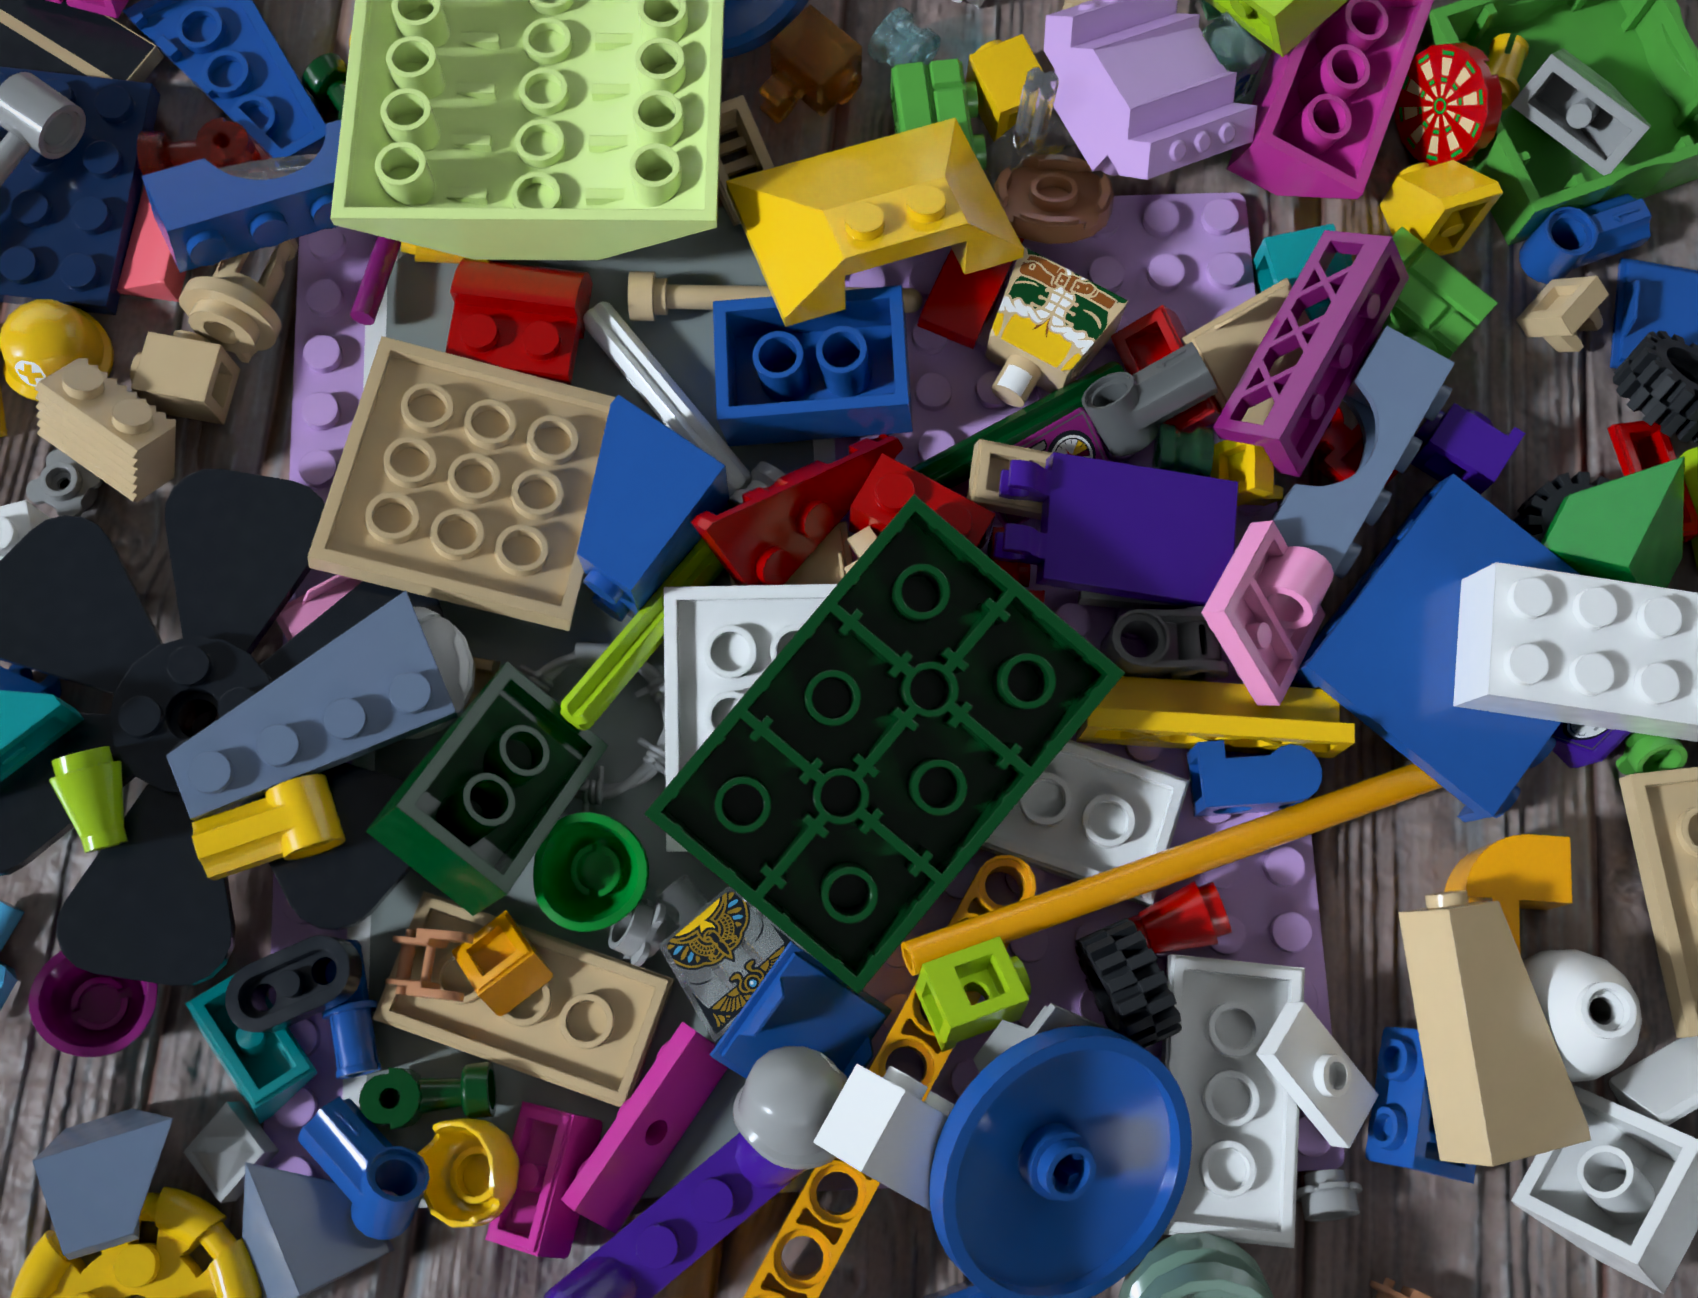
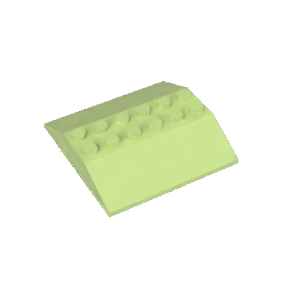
[330,0,725,261]

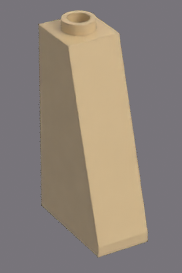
[1398,890,1591,1167]

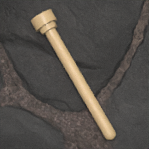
[628,271,922,321]

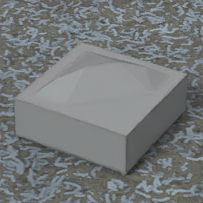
[183,1101,279,1203]

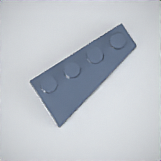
[166,591,458,821]

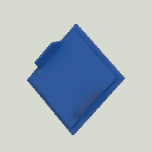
[1610,258,1698,369]
[709,941,892,1079]

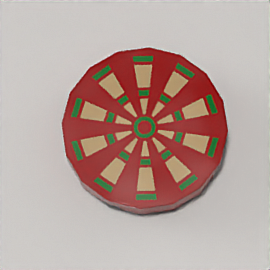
[1395,42,1502,166]

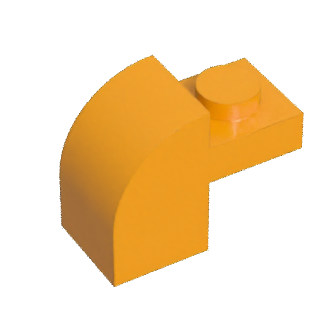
[1444,834,1573,955]

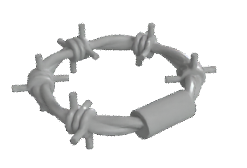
[519,642,666,812]

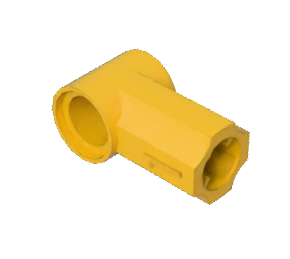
[192,774,345,881]

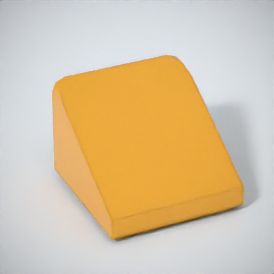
[451,910,553,1016]

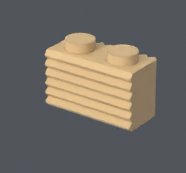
[35,358,176,503]

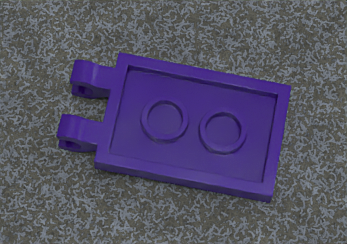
[993,452,1238,607]

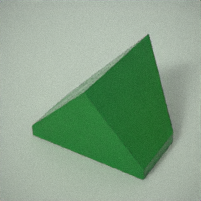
[1541,456,1685,588]

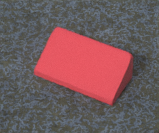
[117,186,187,302]

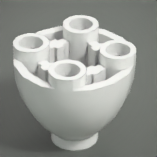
[1523,949,1642,1082]

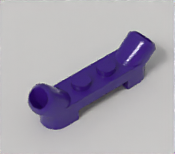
[544,1132,807,1298]

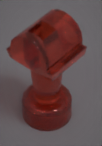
[137,117,263,179]

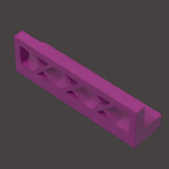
[1213,230,1409,477]

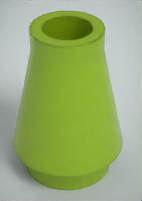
[49,746,128,853]

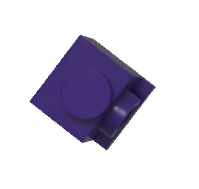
[1411,403,1526,495]

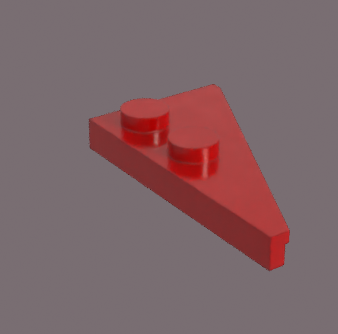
[690,434,903,586]

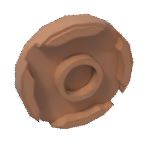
[994,154,1114,244]

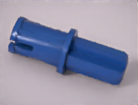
[322,939,382,1079]

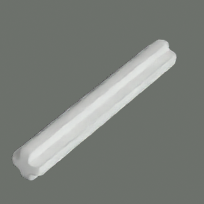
[583,301,752,498]

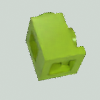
[915,936,1031,1052]

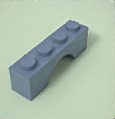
[1271,326,1455,579]

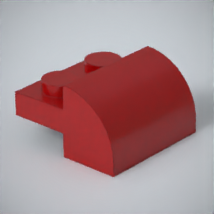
[445,258,593,385]

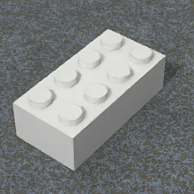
[1453,562,1698,742]

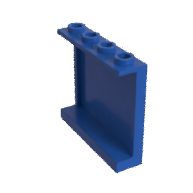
[1292,473,1580,822]

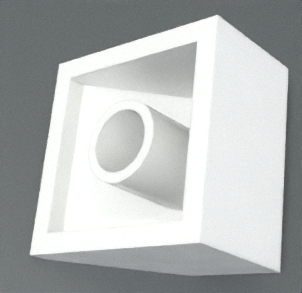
[1511,1086,1698,1294]

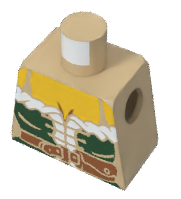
[985,247,1128,407]

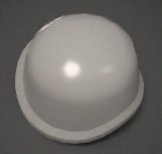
[733,1046,848,1170]

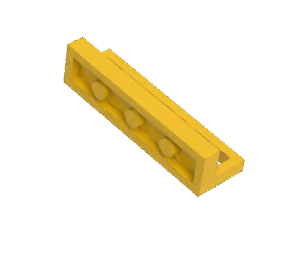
[1076,676,1355,758]

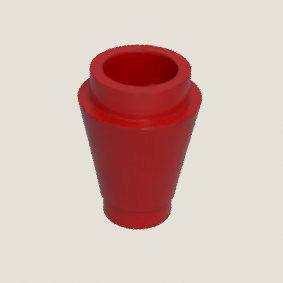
[1128,881,1232,954]

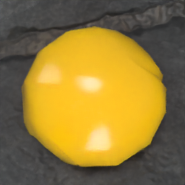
[417,1118,520,1228]

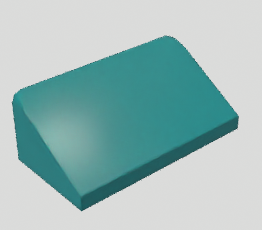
[185,973,317,1124]

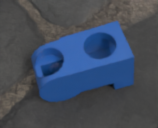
[1186,740,1322,817]

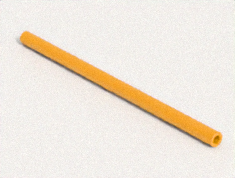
[901,763,1442,976]

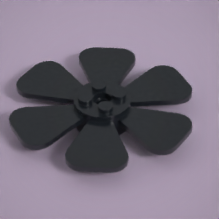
[0,469,445,986]

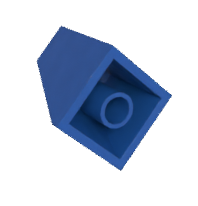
[577,394,731,622]

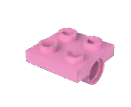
[1201,520,1334,706]

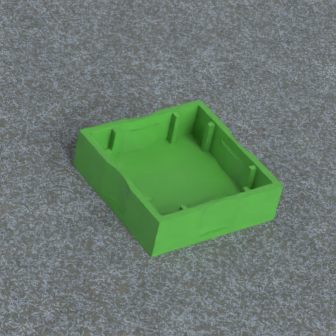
[1413,0,1698,246]

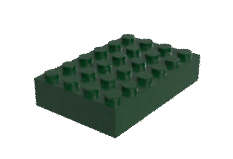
[644,494,1125,994]

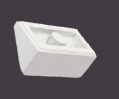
[1609,1036,1698,1126]

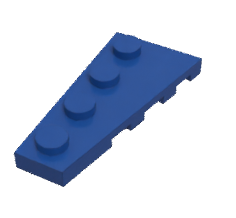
[123,0,326,174]

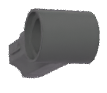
[1082,342,1218,457]

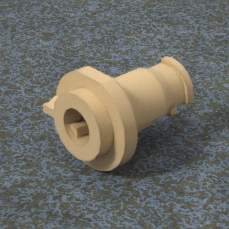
[179,238,298,363]

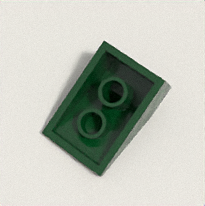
[366,661,609,916]

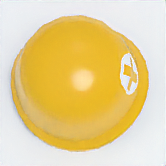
[0,299,114,401]

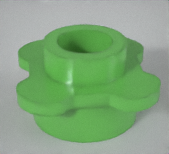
[1616,732,1688,775]

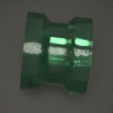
[1152,423,1214,477]

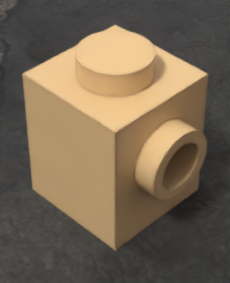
[130,330,241,425]

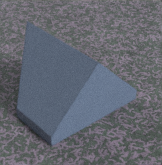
[32,1108,173,1260]
[242,1162,394,1298]

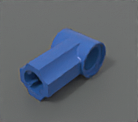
[1519,193,1652,284]
[298,1096,430,1240]

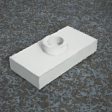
[1256,1002,1379,1148]

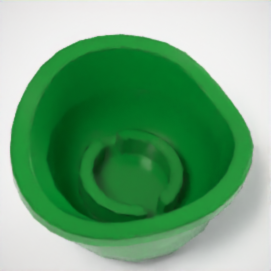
[533,812,649,932]

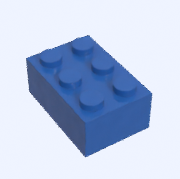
[713,285,913,447]

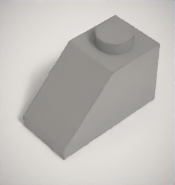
[1511,48,1651,176]

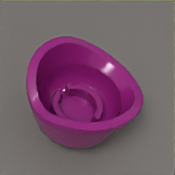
[28,951,158,1058]

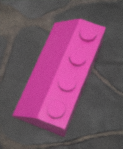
[1226,0,1434,199]

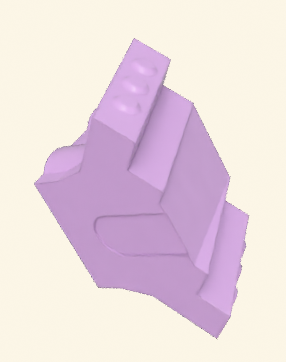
[1042,0,1257,180]

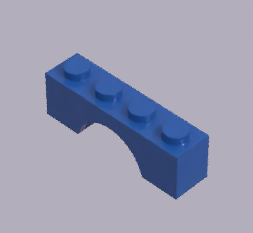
[142,119,342,273]

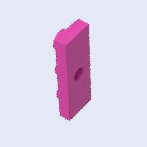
[561,1021,728,1234]

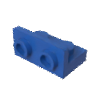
[1365,1027,1476,1184]

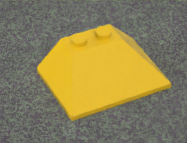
[726,117,1024,327]

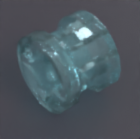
[868,7,941,68]

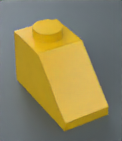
[1380,160,1503,256]

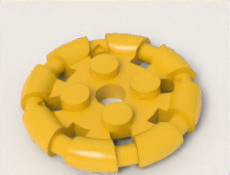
[10,1186,262,1298]

